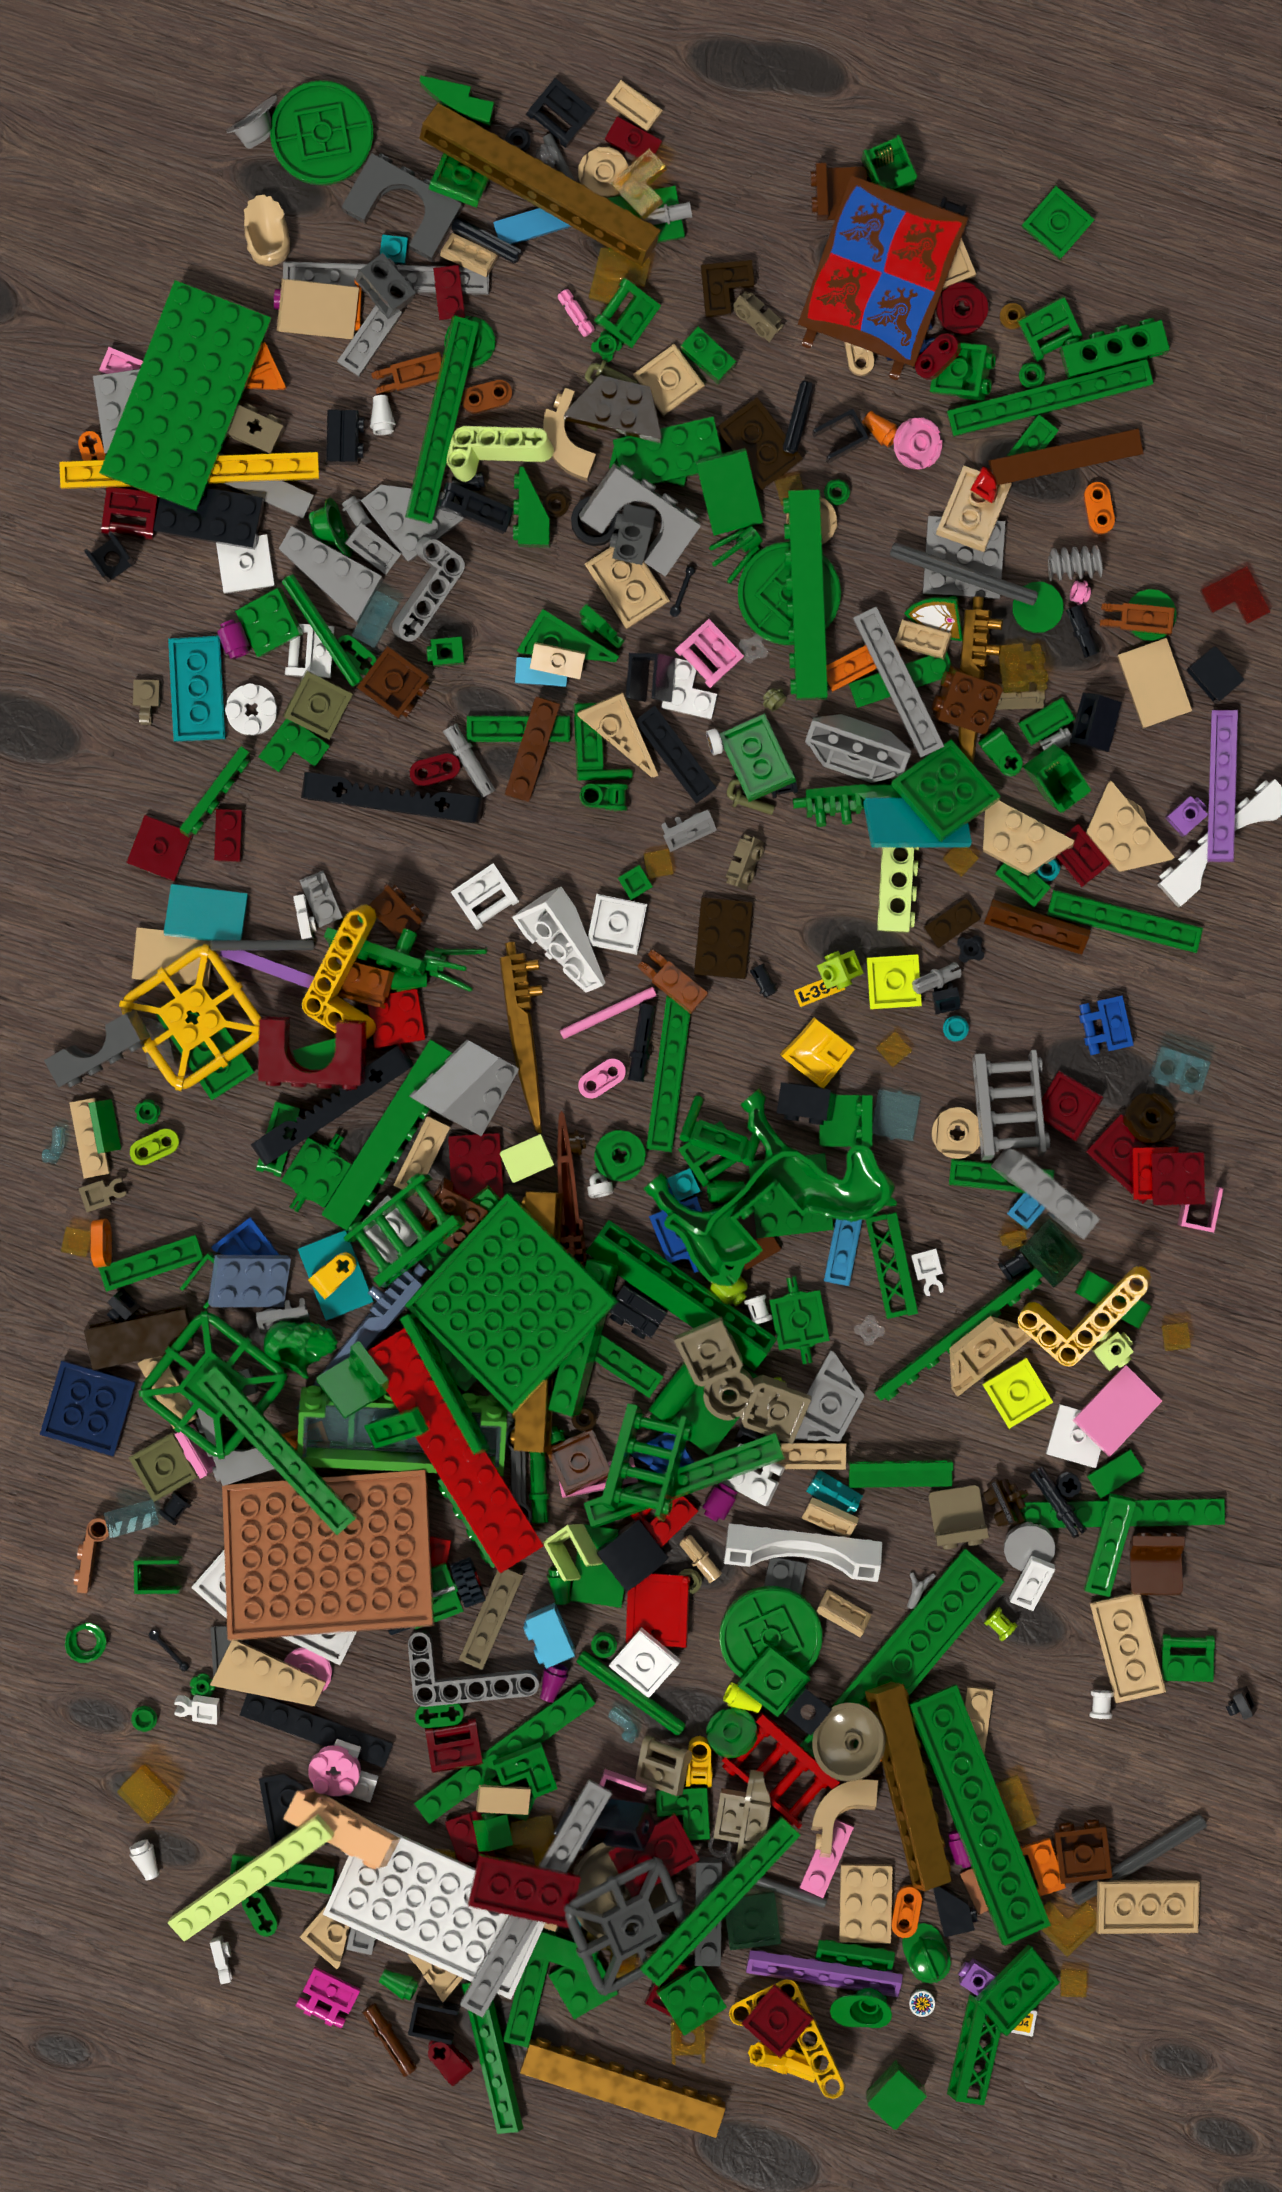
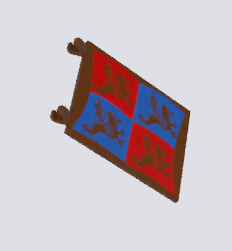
[797,175,968,380]

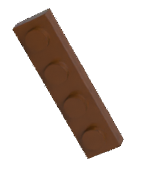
[505,696,560,802]
[984,899,1091,955]

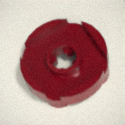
[936,282,988,335]

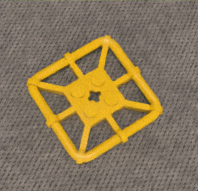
[119,944,261,1091]

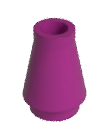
[540,1663,568,1702]

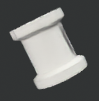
[744,1294,773,1324]
[1089,1690,1114,1719]

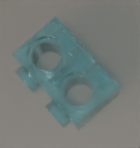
[1149,1046,1211,1095]

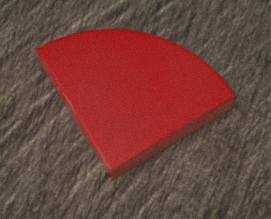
[970,467,997,503]

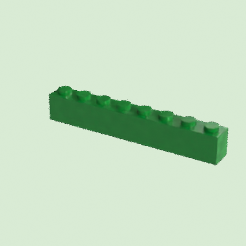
[783,490,828,701]
[321,1039,452,1231]
[586,1220,777,1371]

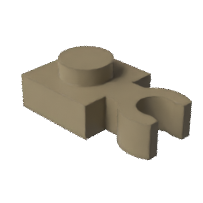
[78,1178,128,1212]

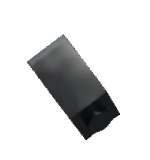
[933,1885,978,1937]

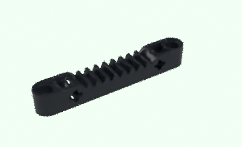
[301,772,483,824]
[251,1044,414,1166]

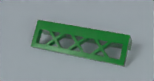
[866,1212,918,1319]
[848,1460,953,1488]
[947,1994,1001,2105]

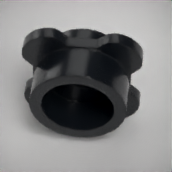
[957,935,984,963]

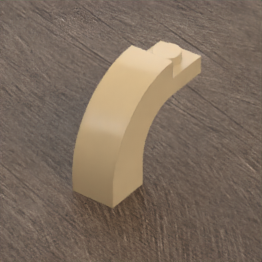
[543,388,596,482]
[811,1779,878,1858]

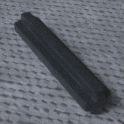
[452,218,522,263]
[783,381,815,454]

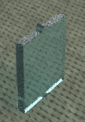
[872,1090,920,1141]

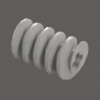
[1048,545,1102,581]

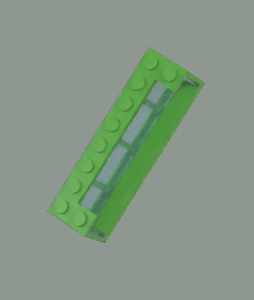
[297,1385,507,1476]

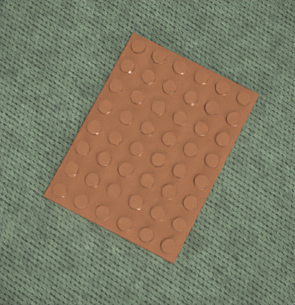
[222,1470,434,1641]

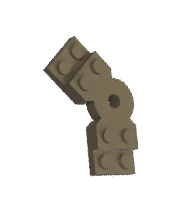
[674,1317,811,1444]

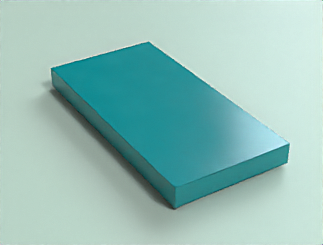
[168,636,226,742]
[863,798,972,848]

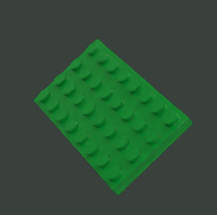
[99,280,272,512]

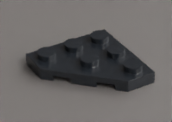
[259,1772,331,1847]

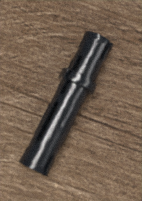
[627,1003,656,1082]
[1030,1466,1087,1538]

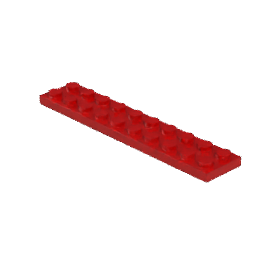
[367,1328,544,1573]

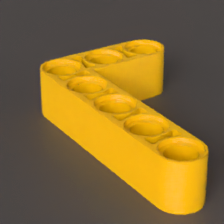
[302,905,376,1040]
[1018,1266,1151,1367]
[729,1979,846,2099]

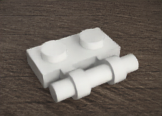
[722,1443,785,1506]

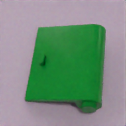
[648,1362,758,1456]

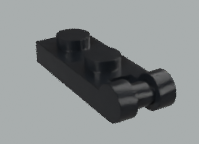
[438,482,514,534]

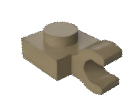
[133,680,160,725]

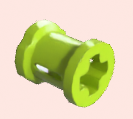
[984,1607,1018,1641]

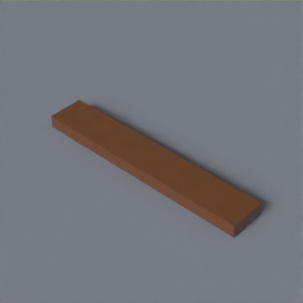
[988,428,1143,485]

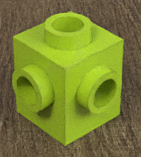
[817,950,864,990]

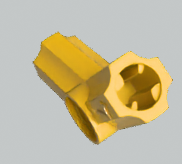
[748,2042,822,2083]

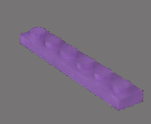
[1207,710,1238,862]
[746,1950,903,1997]

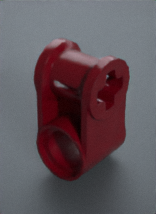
[428,2040,474,2087]

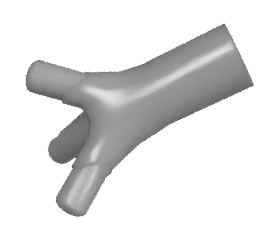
[907,1572,936,1609]

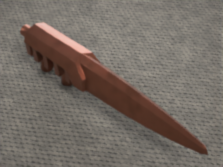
[557,1111,586,1268]

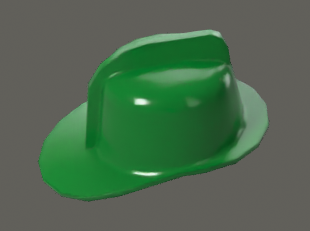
[309,497,352,557]
[902,1923,951,1984]
[830,1988,892,2028]

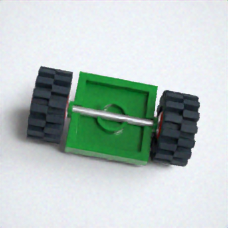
[388,1557,486,1635]

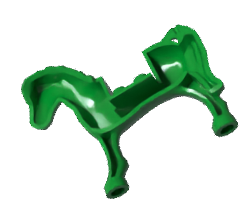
[643,1088,897,1286]

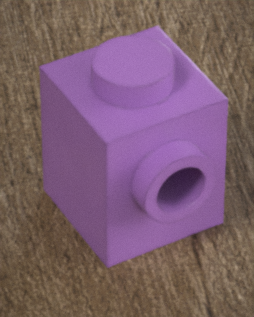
[1165,796,1208,837]
[958,1958,998,1995]

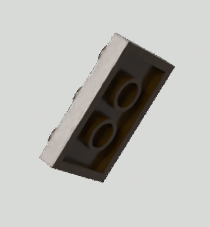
[716,397,803,491]
[694,897,753,979]

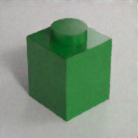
[473,1813,513,1851]

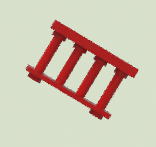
[721,1711,840,1829]

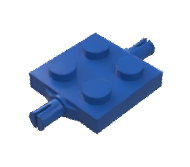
[649,1188,703,1273]

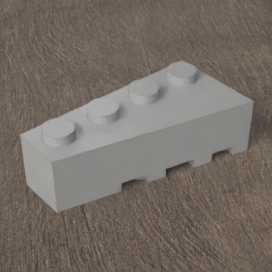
[279,526,384,624]

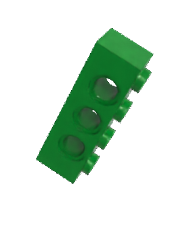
[1059,318,1170,380]

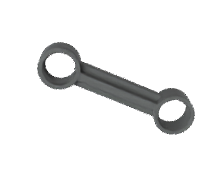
[506,1425,532,1523]

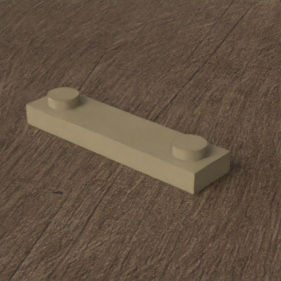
[459,1568,523,1670]

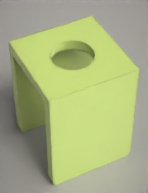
[500,1134,555,1182]
[543,1524,604,1581]

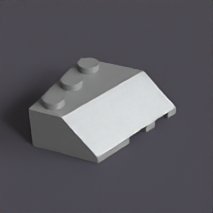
[409,1040,519,1136]

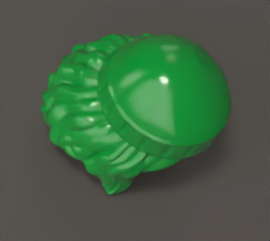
[264,1321,338,1379]

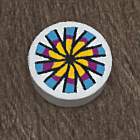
[706,728,723,756]
[909,1989,935,2017]

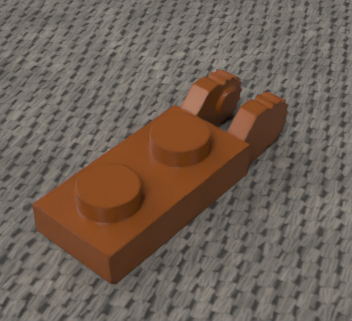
[371,352,442,395]
[1100,603,1175,635]
[638,950,708,1014]

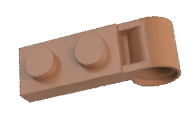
[74,1516,113,1593]

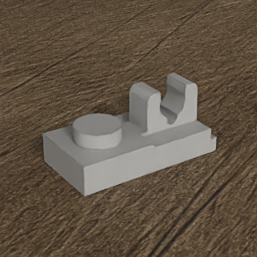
[345,522,401,575]
[661,810,717,852]
[300,871,343,928]
[256,1298,311,1333]

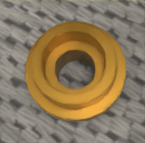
[1000,303,1026,330]

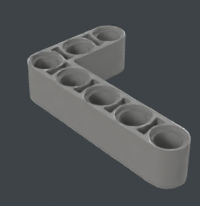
[408,1629,540,1707]

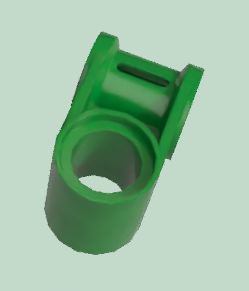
[978,727,1023,777]
[579,784,629,811]

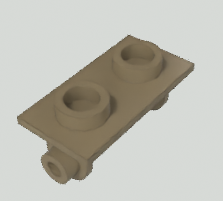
[731,291,784,343]
[996,683,1045,710]
[725,834,765,891]

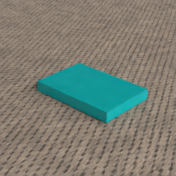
[164,884,248,941]
[298,1230,374,1321]

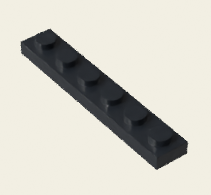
[240,1693,394,1768]

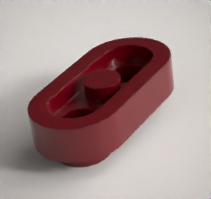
[915,334,961,380]
[410,753,461,787]

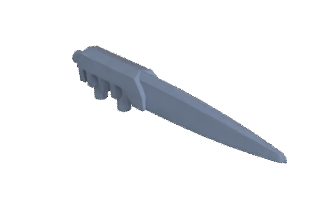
[296,1263,427,1410]

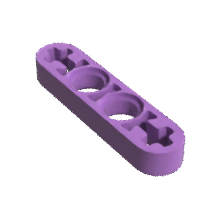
[219,951,314,988]

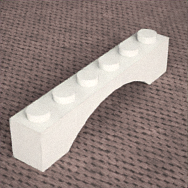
[1157,779,1282,907]
[724,1524,882,1582]

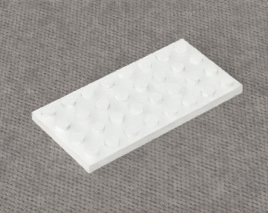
[323,1823,545,2000]

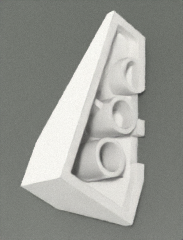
[512,887,606,993]

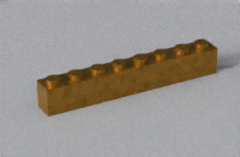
[865,1682,952,1892]
[520,2037,726,2138]

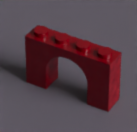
[258,1016,366,1090]

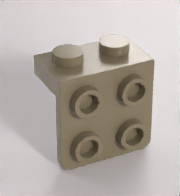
[928,1485,989,1550]

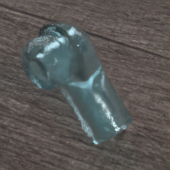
[42,1127,65,1164]
[608,1707,639,1743]

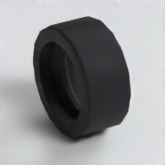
[571,496,619,546]

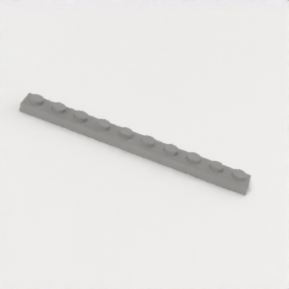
[460,1779,612,2018]

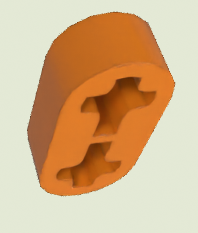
[78,431,106,461]
[91,1219,112,1268]

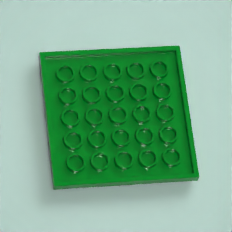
[405,1193,618,1414]

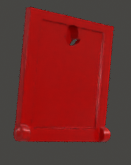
[626,1574,690,1648]

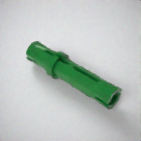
[529,1452,549,1523]

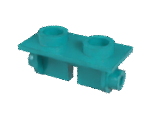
[806,1469,863,1515]

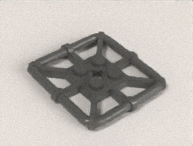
[564,1857,687,1996]

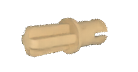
[680,1535,722,1583]

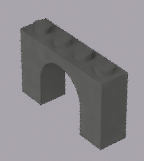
[341,153,463,262]

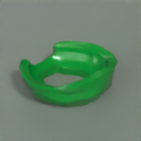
[65,1622,107,1663]

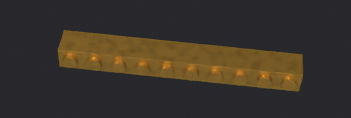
[419,103,661,266]
[511,1192,563,1453]

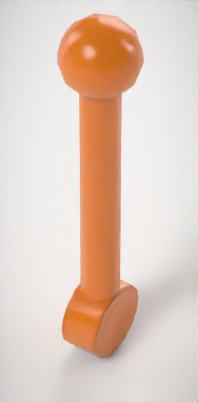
[354,278,362,331]

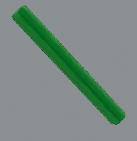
[282,575,363,687]
[577,1651,685,1735]

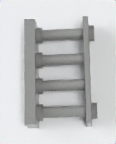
[972,1050,1050,1160]

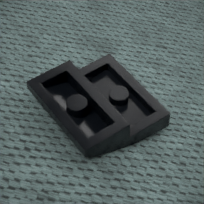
[597,1517,669,1592]

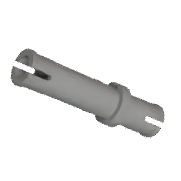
[443,723,496,798]

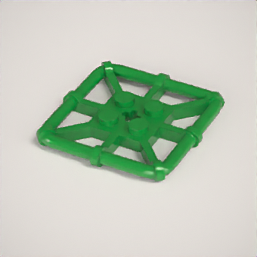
[138,1310,288,1460]

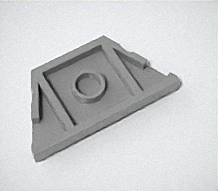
[795,1350,864,1441]

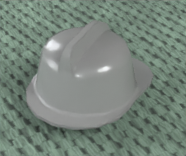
[226,95,278,149]

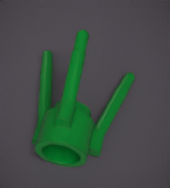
[709,526,763,584]
[423,948,487,992]

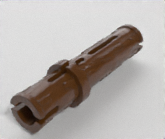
[362,2003,417,2077]

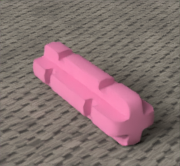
[558,289,594,337]

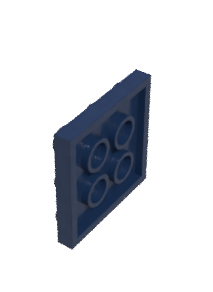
[40,1360,136,1457]

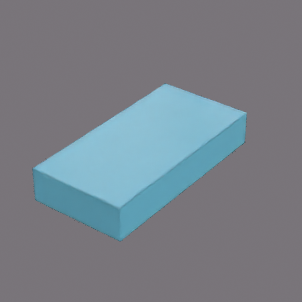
[515,657,567,687]

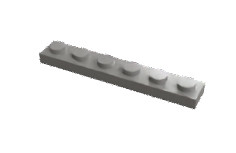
[853,607,944,758]

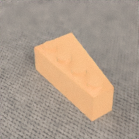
[283,1788,400,1869]

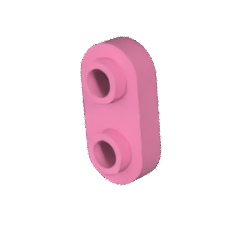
[578,1059,626,1099]

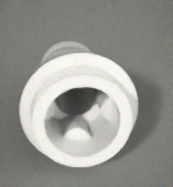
[370,395,396,435]
[129,1840,160,1880]

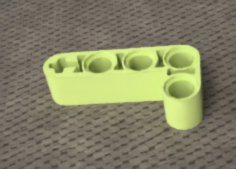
[447,426,554,482]

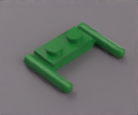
[574,702,633,781]
[679,1096,760,1166]

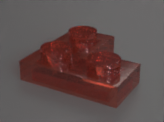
[1200,566,1270,625]

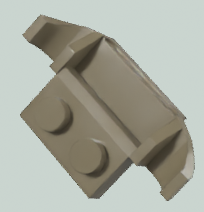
[713,1770,771,1863]

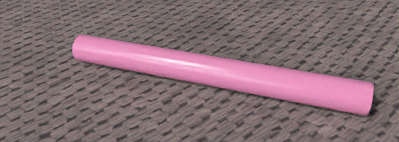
[560,986,657,1039]

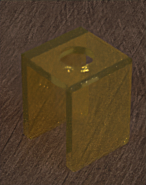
[117,1764,176,1824]
[671,2022,705,2065]

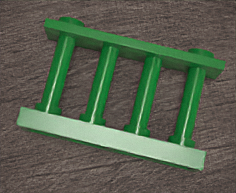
[343,1174,465,1287]
[601,1404,693,1521]

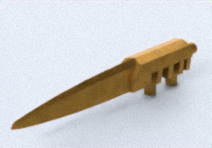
[958,597,1003,764]
[499,942,543,1133]

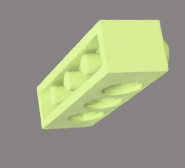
[877,847,919,933]

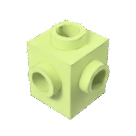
[1091,1330,1134,1371]

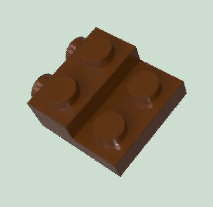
[357,646,430,719]
[1053,1819,1112,1884]

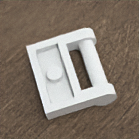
[285,624,335,679]
[451,863,519,930]

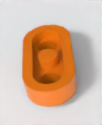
[1083,482,1115,534]
[891,1885,922,1938]

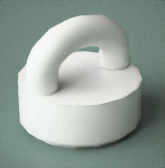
[587,1173,614,1198]

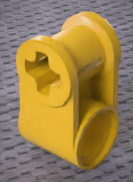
[308,1252,356,1299]
[686,1736,712,1787]

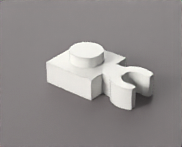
[293,894,317,940]
[911,1248,944,1296]
[174,1695,220,1725]
[210,1936,233,1985]

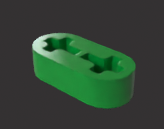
[337,635,377,676]
[415,1703,464,1728]
[242,1890,278,1937]

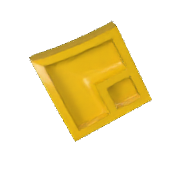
[780,1017,855,1088]

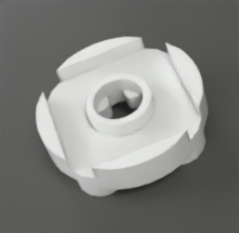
[225,683,278,736]

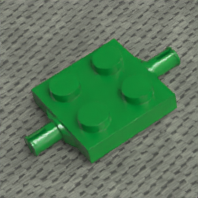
[281,1133,352,1212]
[769,1276,830,1364]

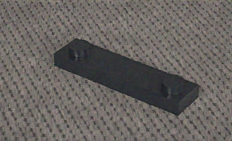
[635,706,717,804]

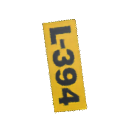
[794,980,846,1007]

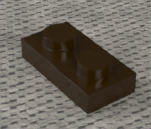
[923,898,981,948]

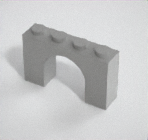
[579,464,701,577]
[991,1148,1100,1239]
[189,1367,275,1486]

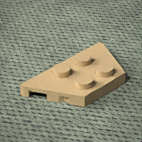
[1086,781,1174,872]
[983,801,1075,876]
[950,1316,1032,1397]

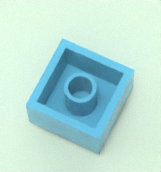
[523,1603,576,1669]

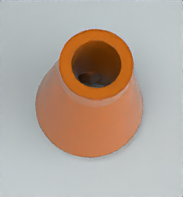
[862,411,898,448]

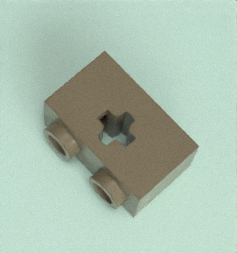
[227,403,285,454]

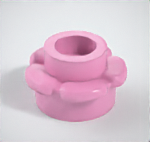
[1070,580,1091,605]

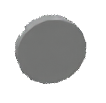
[1004,1522,1055,1572]

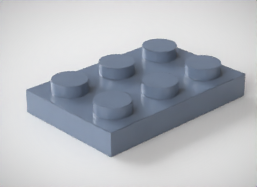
[208,1255,291,1307]

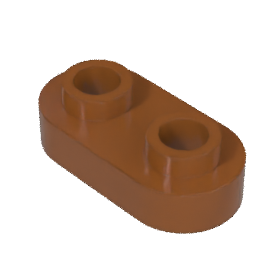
[461,380,512,414]

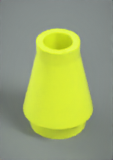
[723,1682,762,1714]

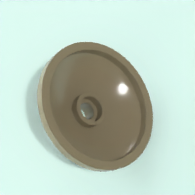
[812,1703,886,1781]

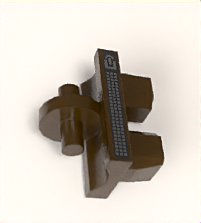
[983,1479,1029,1527]

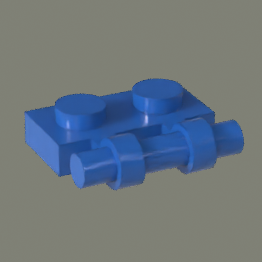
[1079,995,1134,1055]

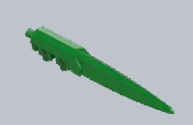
[793,784,902,827]

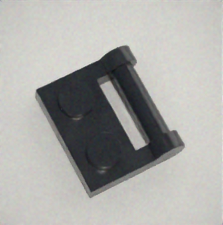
[526,78,595,148]

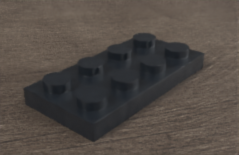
[153,488,265,550]

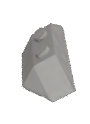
[805,714,911,783]

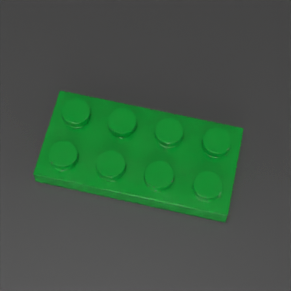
[613,417,722,485]
[156,1011,255,1101]

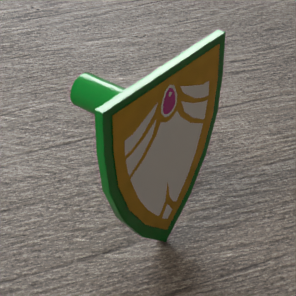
[904,596,963,641]

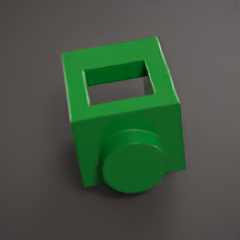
[427,637,465,667]

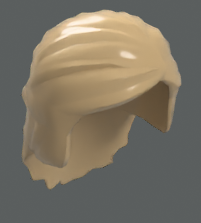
[244,194,290,267]

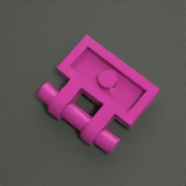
[296,1967,361,2029]

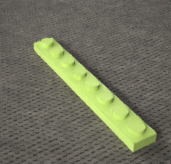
[168,1814,335,1941]

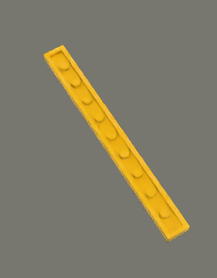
[59,452,320,489]

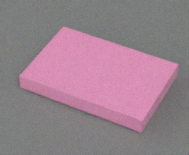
[1072,1365,1162,1456]

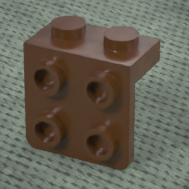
[810,163,867,221]
[932,665,1002,734]
[1129,1533,1185,1595]

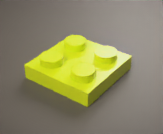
[866,954,922,1009]
[982,1358,1053,1429]

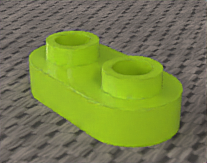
[130,1129,180,1165]

